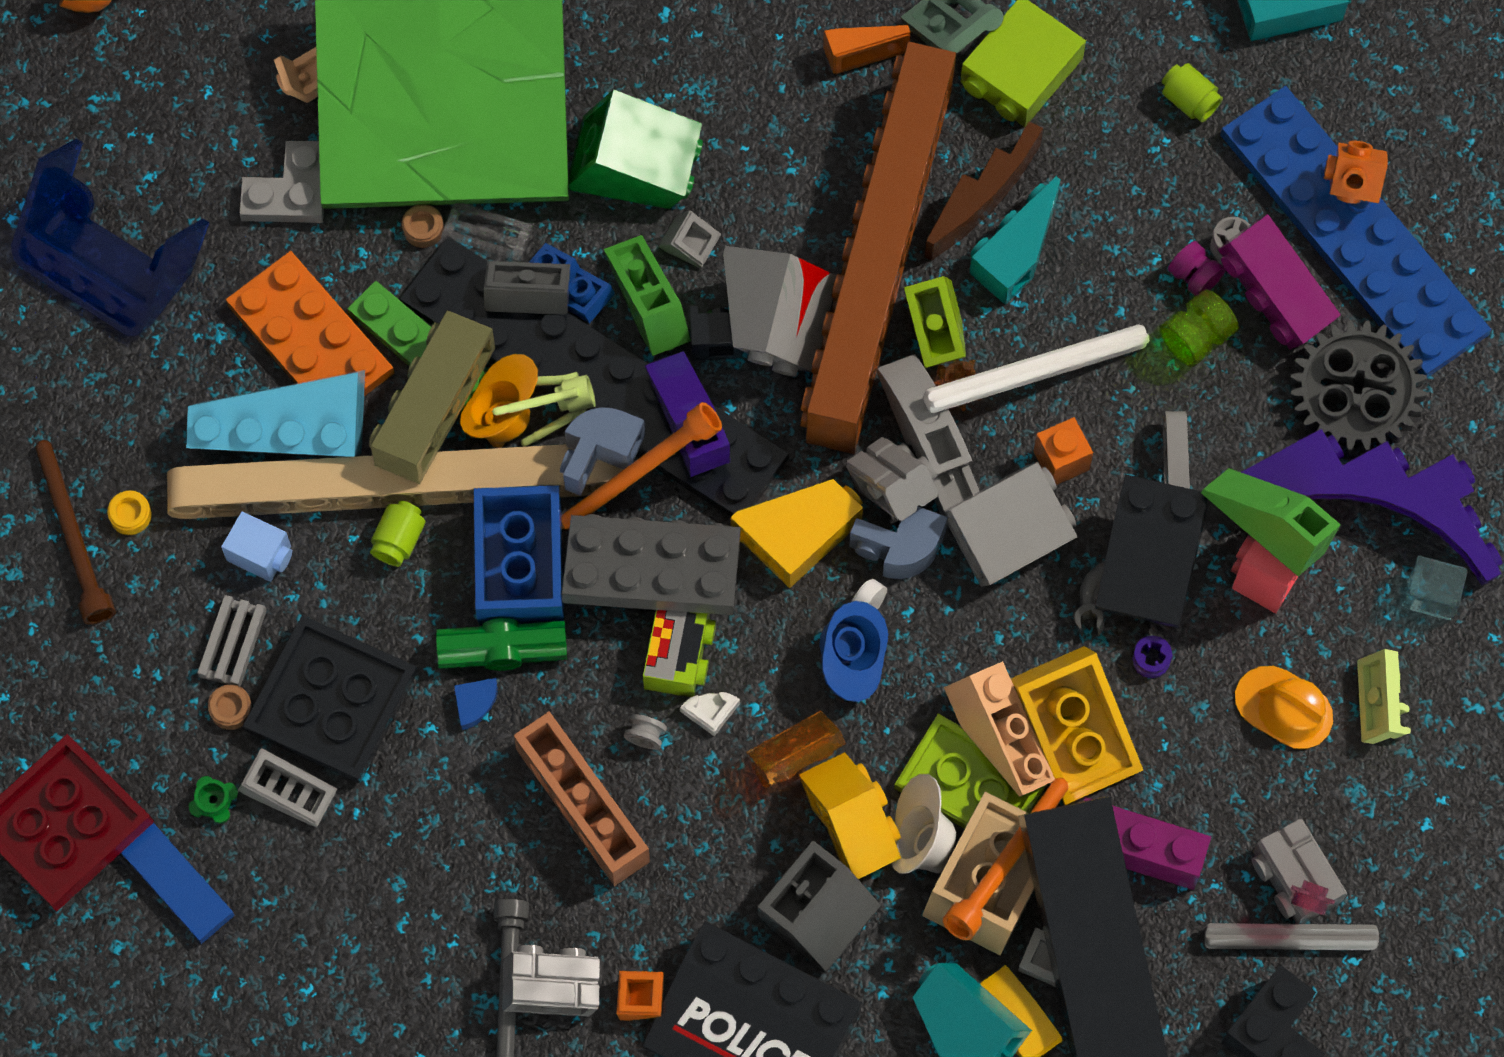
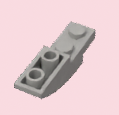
[876,354,979,515]

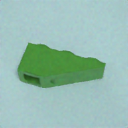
[1201,468,1341,577]

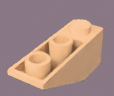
[944,661,1055,797]

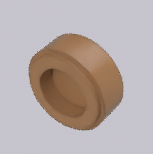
[402,205,444,248]
[208,685,253,730]

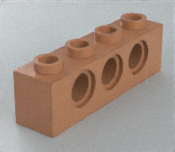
[513,711,650,887]

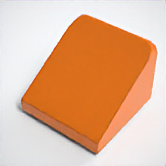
[616,971,664,1021]

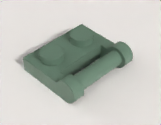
[901,0,1004,53]

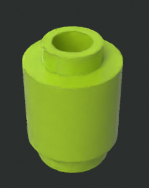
[1162,63,1223,122]
[370,501,426,567]

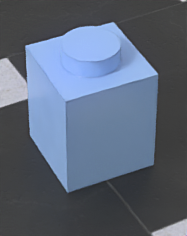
[221,511,292,582]

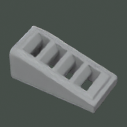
[238,748,337,828]

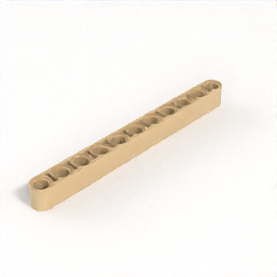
[167,444,626,519]

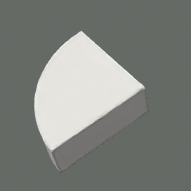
[680,692,740,736]

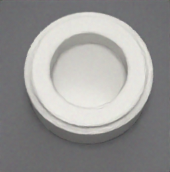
[852,579,887,609]

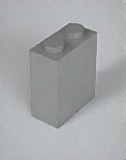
[941,462,1077,587]

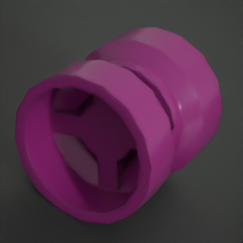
[1167,241,1226,299]

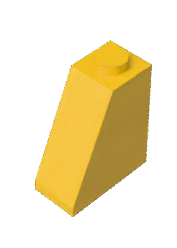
[731,479,863,588]

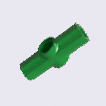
[436,618,567,671]

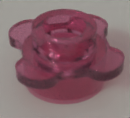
[1291,880,1335,916]

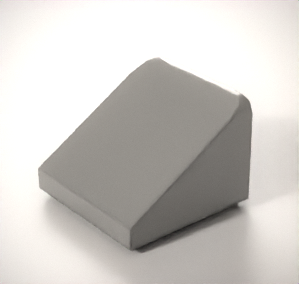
[659,210,721,268]

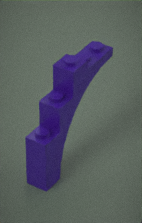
[1241,429,1503,586]

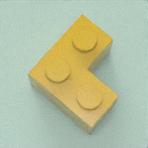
[799,752,901,879]

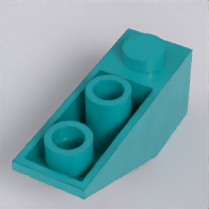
[969,176,1061,305]

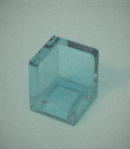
[1402,555,1467,620]

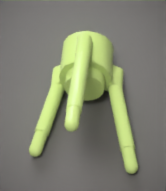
[492,372,596,447]

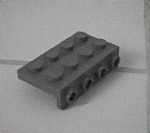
[562,514,741,615]

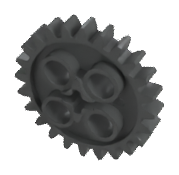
[1290,320,1427,455]

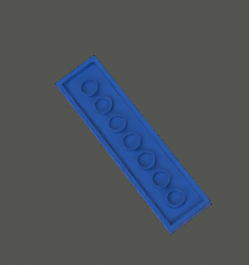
[1220,86,1491,378]

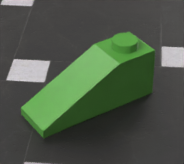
[604,235,691,356]

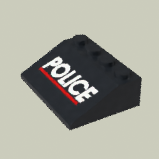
[643,921,862,1057]

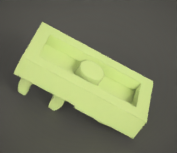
[1357,649,1411,744]

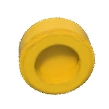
[107,490,152,535]

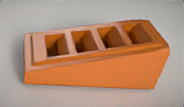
[823,25,911,74]

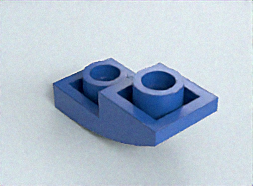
[529,243,615,324]

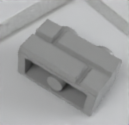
[846,437,939,521]
[1252,819,1347,924]
[502,945,600,1017]

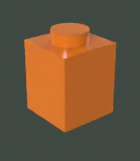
[1033,417,1094,485]

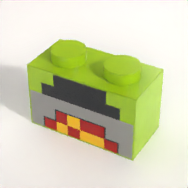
[643,610,716,697]

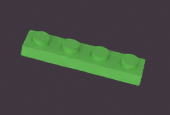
[347,281,486,411]

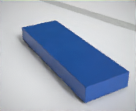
[121,823,235,944]

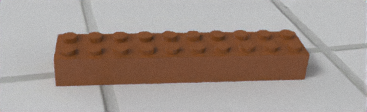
[800,41,956,454]

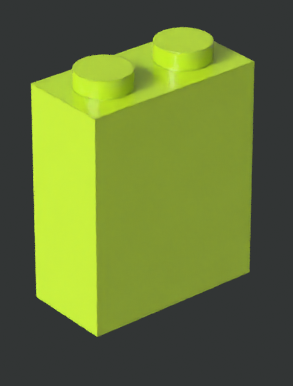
[960,0,1086,127]

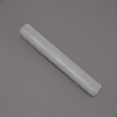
[1204,923,1379,950]

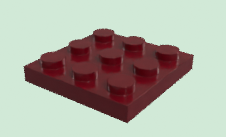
[0,734,154,912]

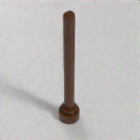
[35,440,116,625]

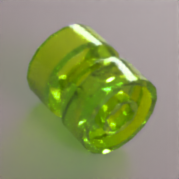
[1159,289,1239,367]

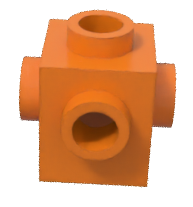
[1323,140,1388,204]

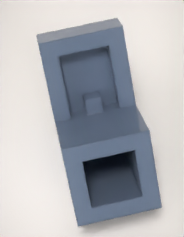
[560,408,645,496]
[849,506,948,579]

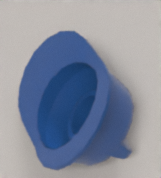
[819,601,888,702]

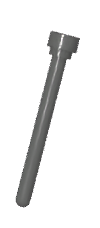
[494,899,529,1057]

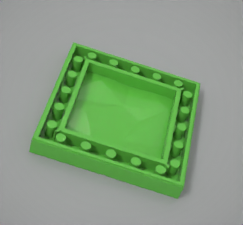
[315,0,569,209]

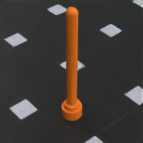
[561,402,722,530]
[943,778,1069,940]

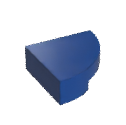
[454,678,498,730]

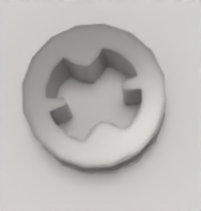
[624,714,667,750]

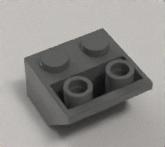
[758,841,881,973]

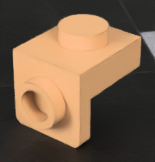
[274,47,318,103]

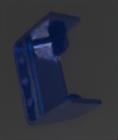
[11,138,210,336]

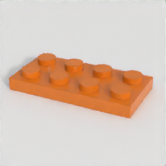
[226,251,395,396]

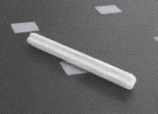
[923,324,1149,413]

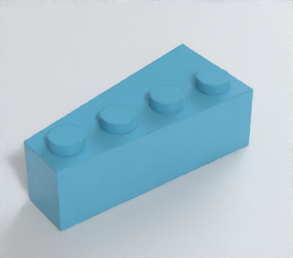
[186,370,365,457]

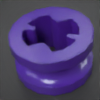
[1132,635,1173,678]

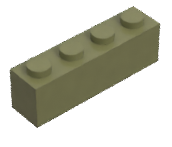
[369,310,495,484]

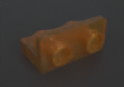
[746,710,846,788]

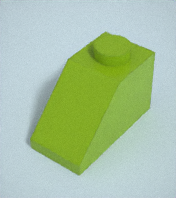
[904,276,966,368]

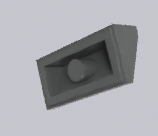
[484,261,570,315]

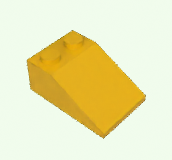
[1010,646,1143,805]

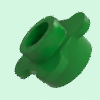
[189,776,238,824]

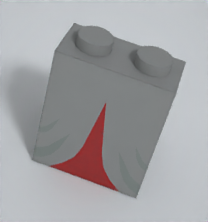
[723,246,836,377]

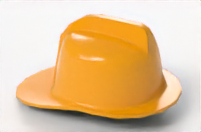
[460,354,538,448]
[1235,666,1333,749]

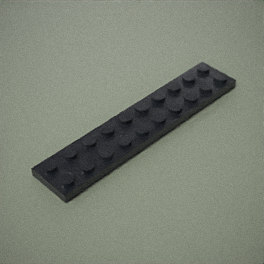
[400,237,789,517]

